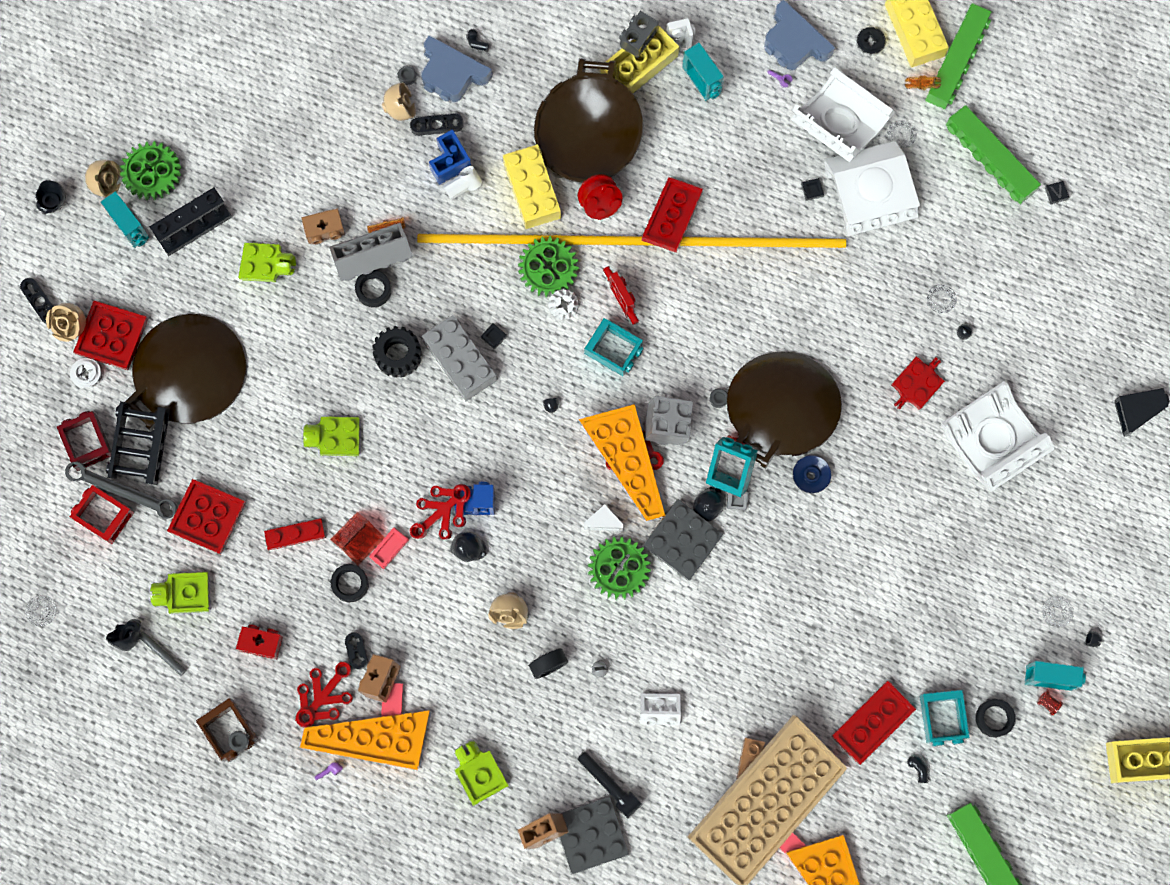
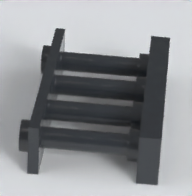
[149,187,232,256]
[106,401,170,485]

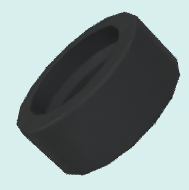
[355,270,391,308]
[330,564,369,603]
[528,648,569,679]
[975,699,1016,738]

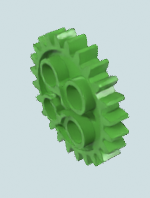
[120,141,182,200]
[518,236,579,298]
[588,537,651,600]

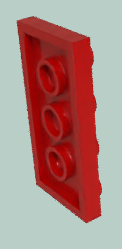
[641,177,703,253]
[831,681,916,765]

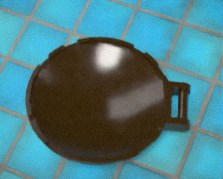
[534,58,643,183]
[125,314,247,431]
[727,352,842,469]

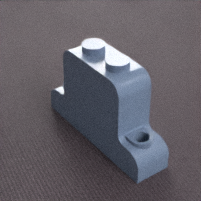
[764,0,835,70]
[421,35,492,102]

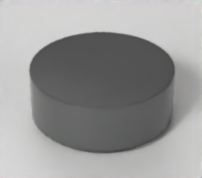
[397,66,416,85]
[709,388,728,408]
[228,731,249,752]

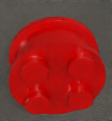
[577,174,622,220]

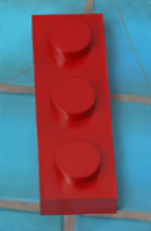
[264,518,326,551]

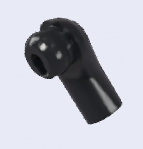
[466,29,489,52]
[907,756,928,783]

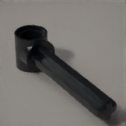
[577,752,642,819]

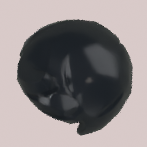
[35,180,66,215]
[693,487,724,522]
[450,532,486,562]
[106,619,141,651]

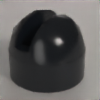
[957,324,973,340]
[543,398,559,413]
[1085,631,1103,647]

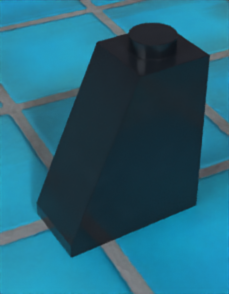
[1114,388,1169,437]

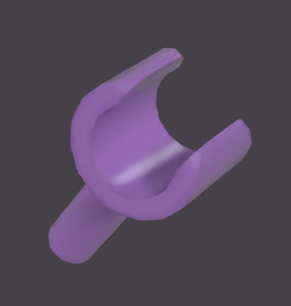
[768,70,793,88]
[314,762,343,780]

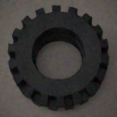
[372,326,422,378]

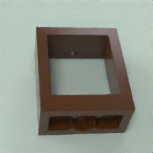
[196,698,258,762]

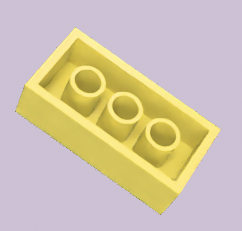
[885,0,949,68]
[600,26,679,94]
[502,144,561,229]
[1106,737,1170,783]

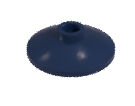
[793,456,831,494]

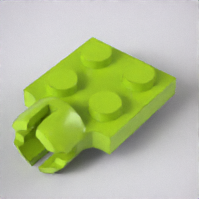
[238,243,296,282]
[303,417,359,456]
[150,572,209,614]
[454,741,508,806]

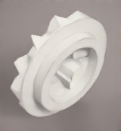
[548,289,579,320]
[70,358,101,388]

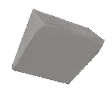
[727,490,748,510]

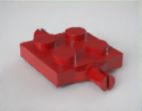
[603,266,639,325]
[891,356,945,410]

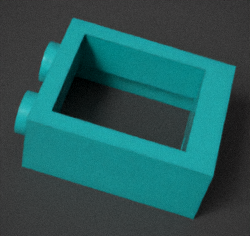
[682,42,724,101]
[100,191,150,248]
[584,318,644,376]
[706,437,758,498]
[1025,661,1086,691]
[920,690,970,746]

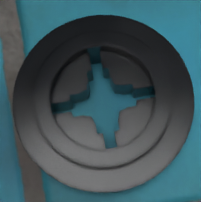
[856,27,886,56]

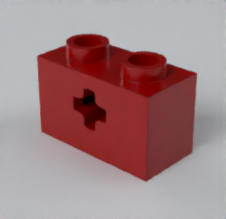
[236,624,283,660]

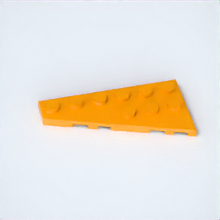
[579,404,665,521]
[300,710,430,770]
[786,835,860,885]

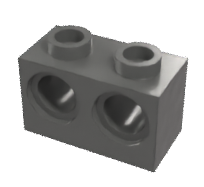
[619,11,659,58]

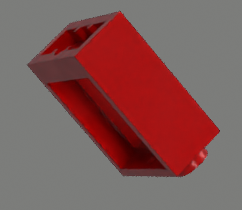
[69,485,134,544]

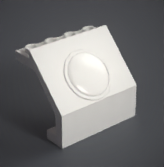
[791,67,895,162]
[825,141,920,236]
[941,381,1054,492]

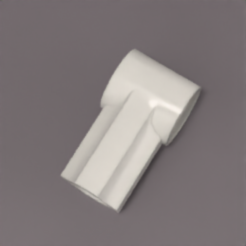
[443,166,483,200]

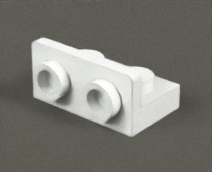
[666,18,695,49]
[640,694,681,726]

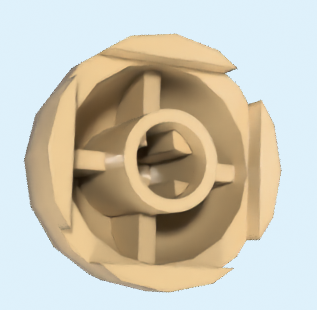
[382,83,416,121]
[85,160,121,197]
[46,303,86,342]
[488,592,528,629]

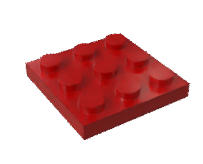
[73,301,148,370]
[167,479,246,555]

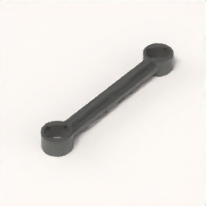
[65,462,177,519]

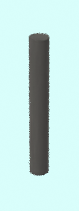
[140,631,186,676]

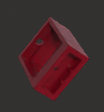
[56,411,112,471]

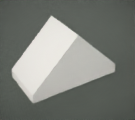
[584,504,623,532]

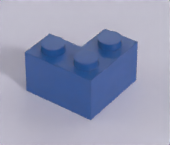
[429,129,471,185]
[455,482,495,515]

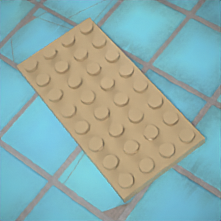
[687,715,847,885]

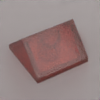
[330,512,385,566]

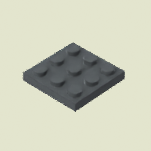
[643,499,724,581]
[560,797,629,874]

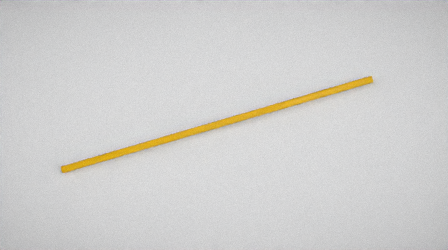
[417,234,846,248]

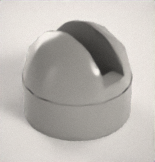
[592,661,607,678]

